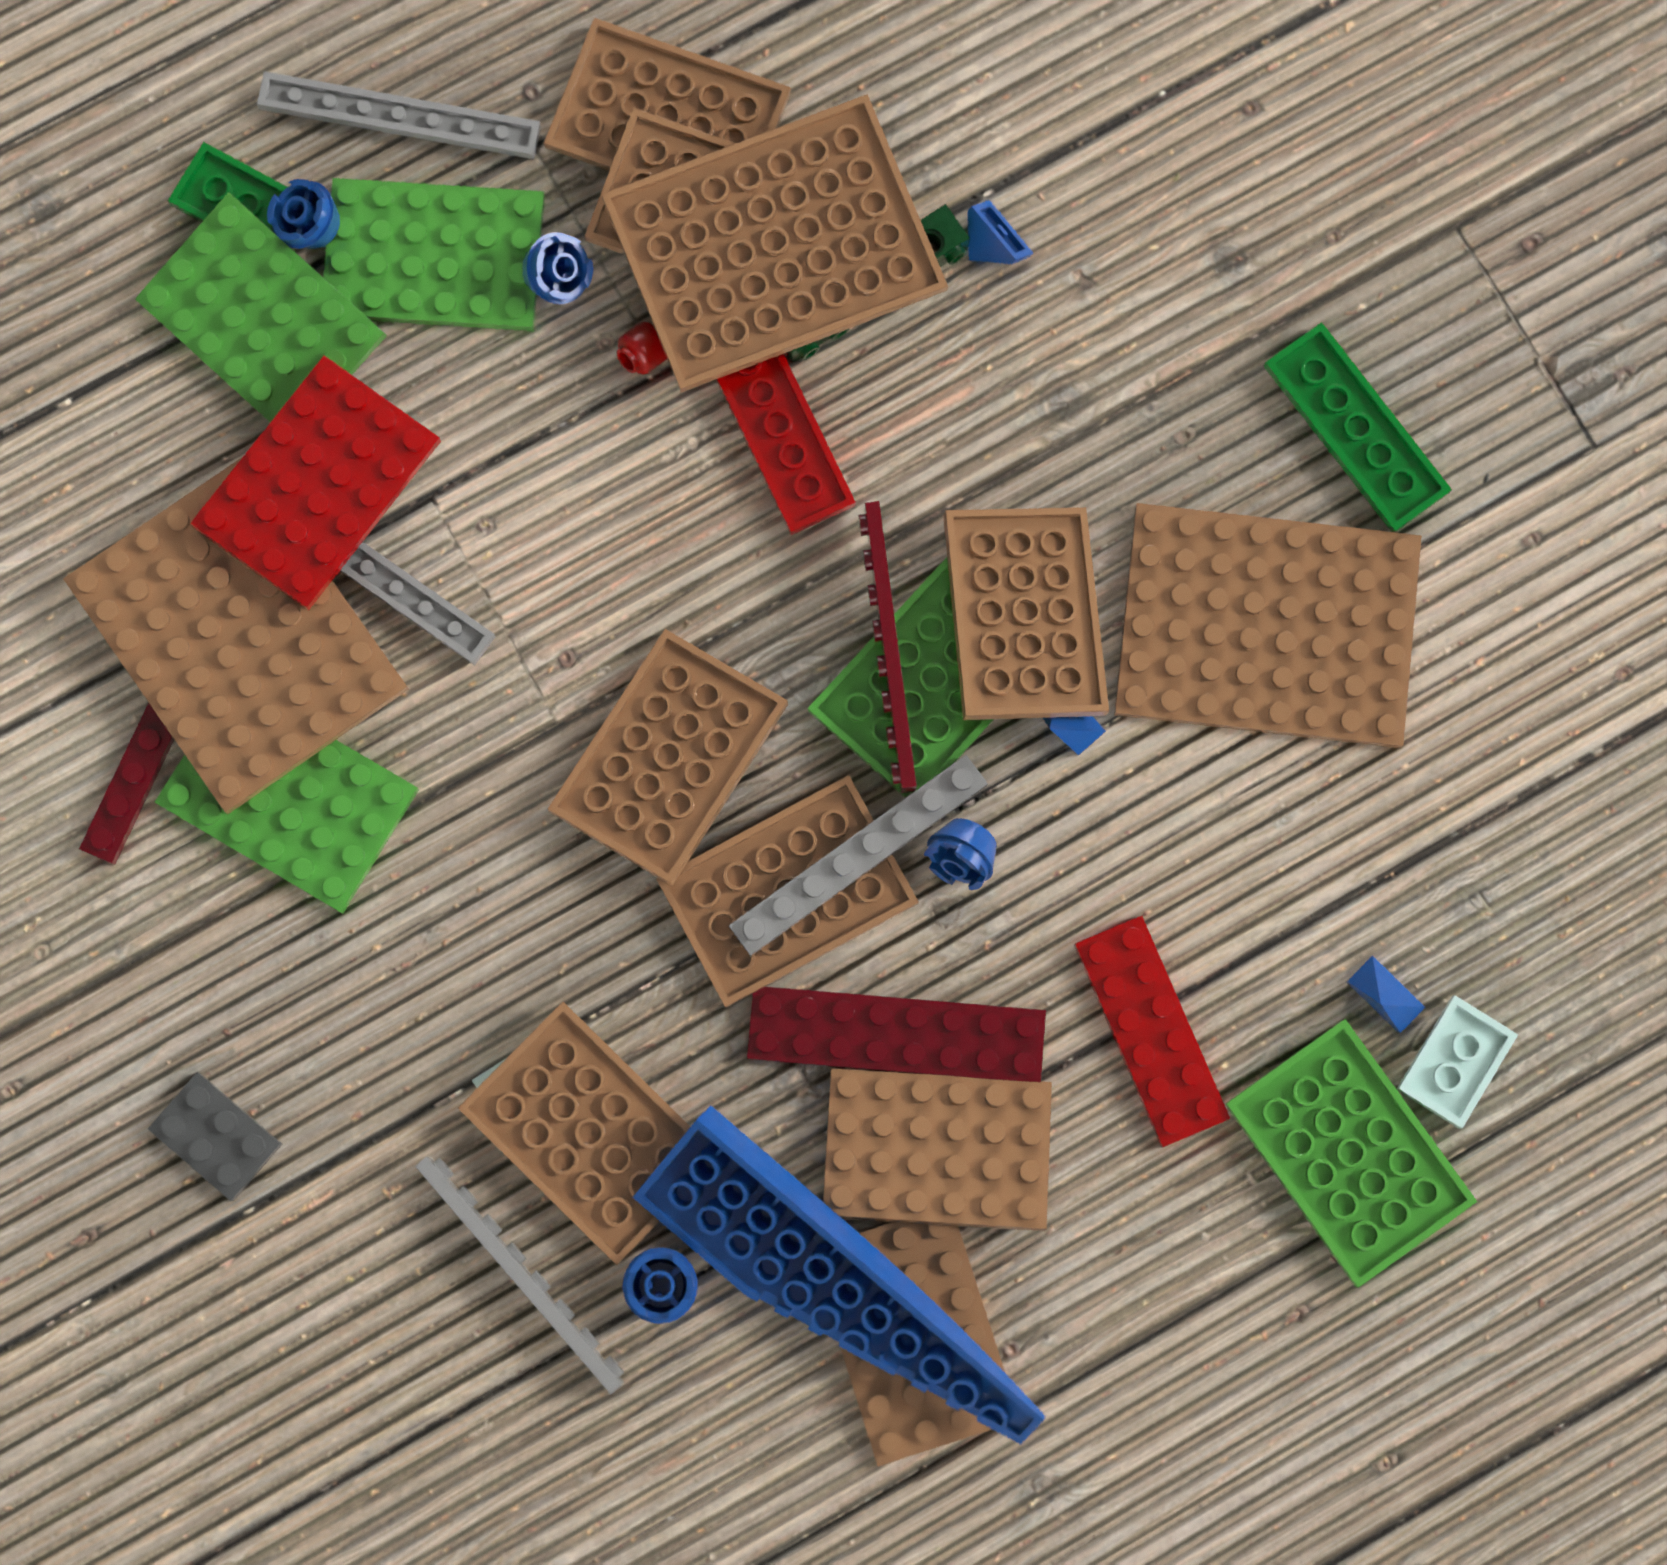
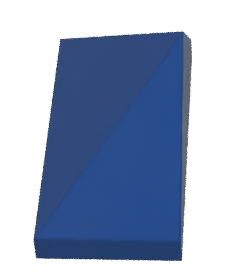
[967,200,1033,264]
[1043,716,1106,755]
[1347,956,1425,1034]

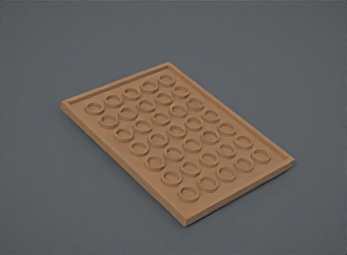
[602,94,948,393]
[63,457,409,814]
[1114,503,1422,748]

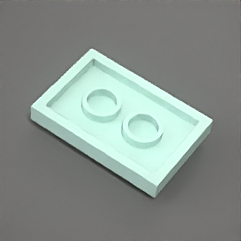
[1397,995,1518,1129]

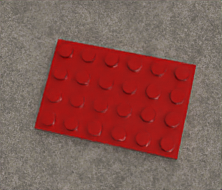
[190,355,441,611]

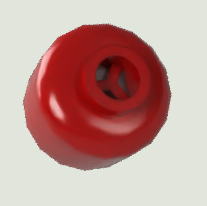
[617,322,667,375]

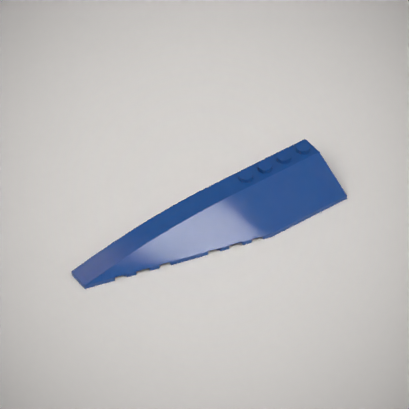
[633,1105,1046,1445]

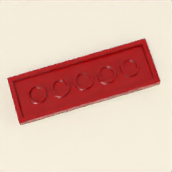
[716,354,856,535]
[1074,916,1231,1148]

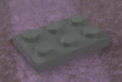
[148,1072,282,1201]

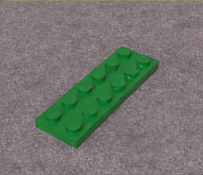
[1263,322,1452,532]

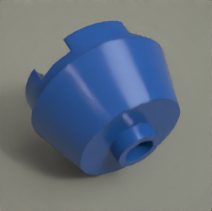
[267,179,340,249]
[522,232,593,304]
[924,818,997,890]
[623,1248,698,1324]

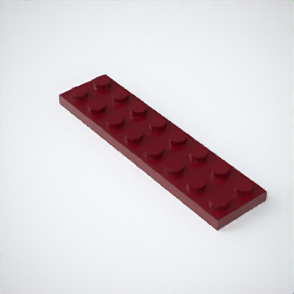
[747,986,1046,1082]

